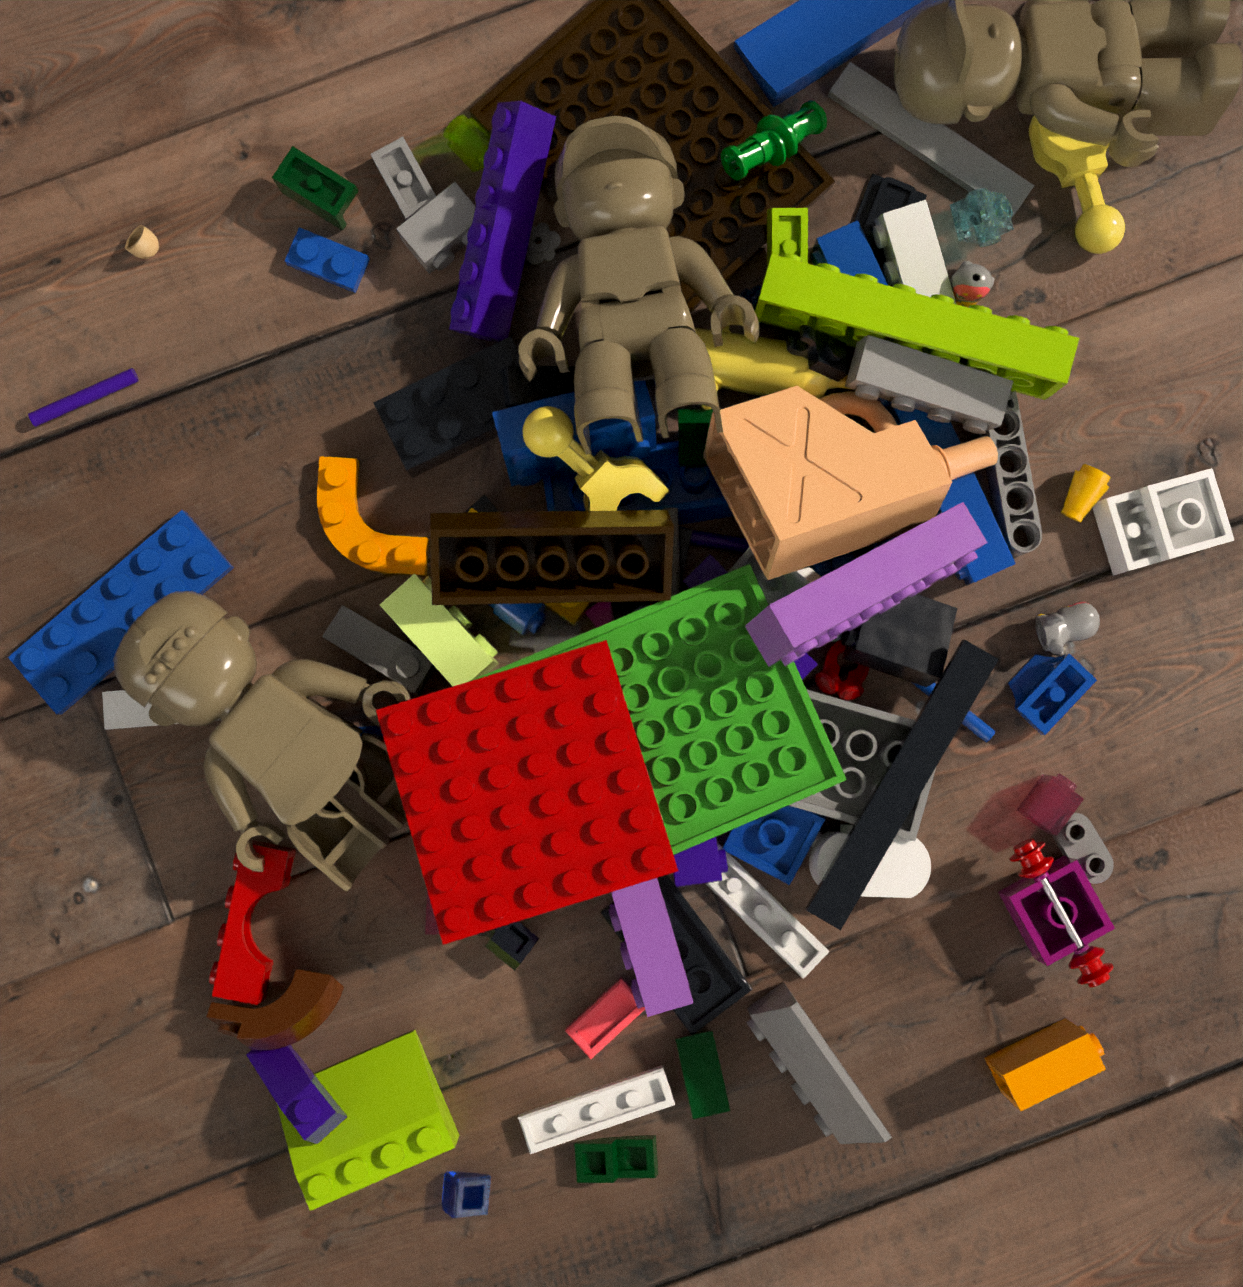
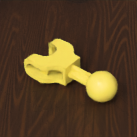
[1029,115,1125,254]
[522,406,669,511]

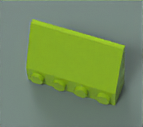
[276,1030,460,1211]

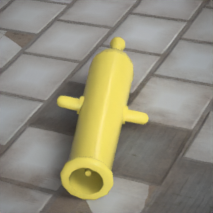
[695,325,853,410]

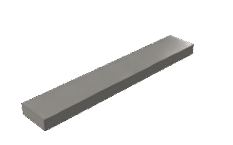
[828,62,1035,220]

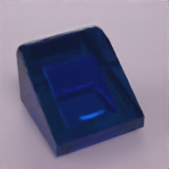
[442,1171,491,1218]

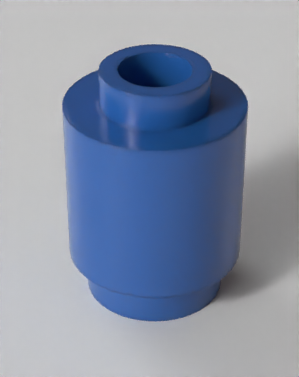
[488,603,547,635]

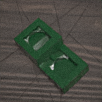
[675,1031,730,1120]
[574,1135,658,1183]

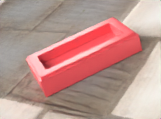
[565,977,645,1059]

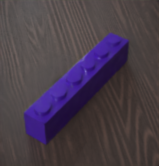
[449,101,556,342]

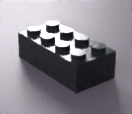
[373,336,520,478]

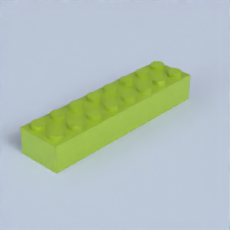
[754,253,1079,400]

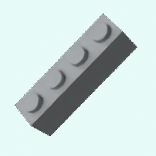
[845,335,1013,434]

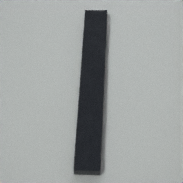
[805,640,999,931]

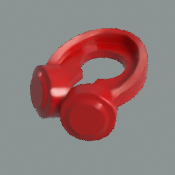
[815,640,869,700]

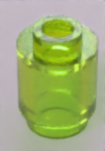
[443,114,491,172]

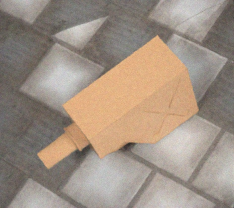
[703,386,998,581]

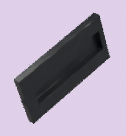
[854,173,927,287]

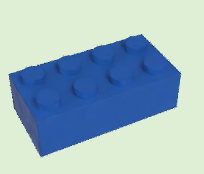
[492,380,657,487]

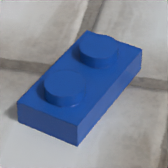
[285,227,370,293]

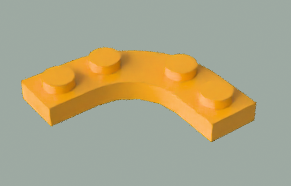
[317,456,429,576]

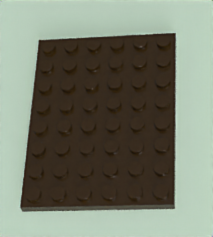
[469,0,835,313]

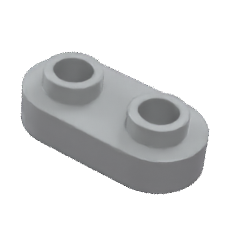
[1052,812,1114,884]

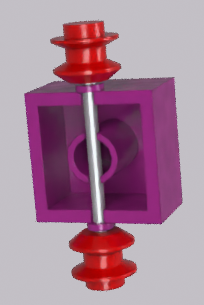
[998,838,1115,987]

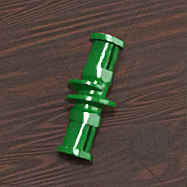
[721,100,827,180]

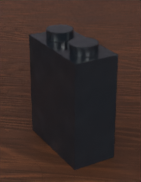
[842,594,958,687]

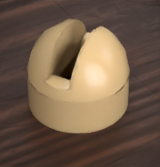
[125,225,159,259]

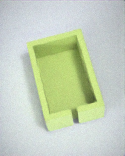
[380,573,499,686]

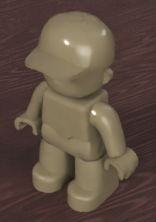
[894,0,1242,168]
[518,116,759,455]
[113,591,411,892]

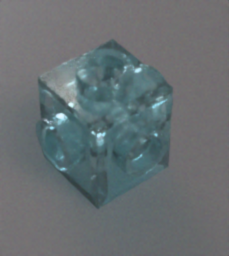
[950,188,1014,247]

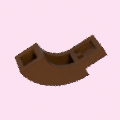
[206,969,344,1050]

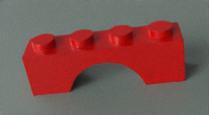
[209,840,296,1005]

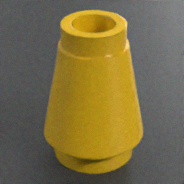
[1061,464,1111,523]

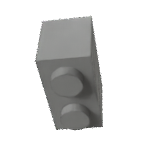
[396,182,476,274]

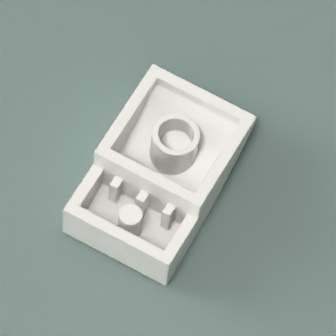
[1093,468,1234,576]

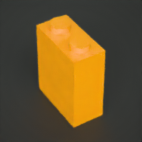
[984,1018,1106,1112]

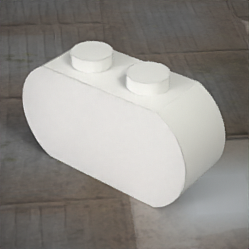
[809,824,931,898]

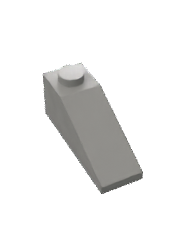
[322,605,436,696]

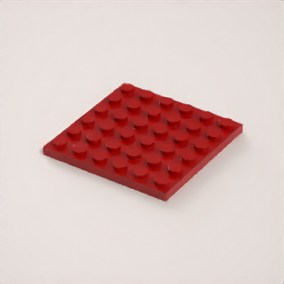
[376,640,678,945]

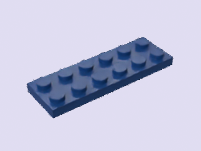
[8,510,234,715]

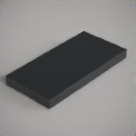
[600,875,753,1035]

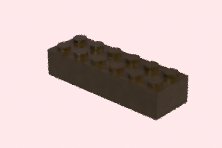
[430,510,674,605]

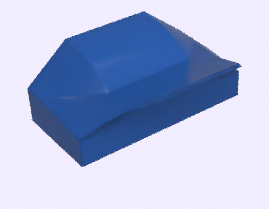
[1008,654,1097,735]

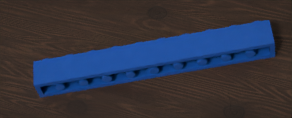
[811,220,1016,586]

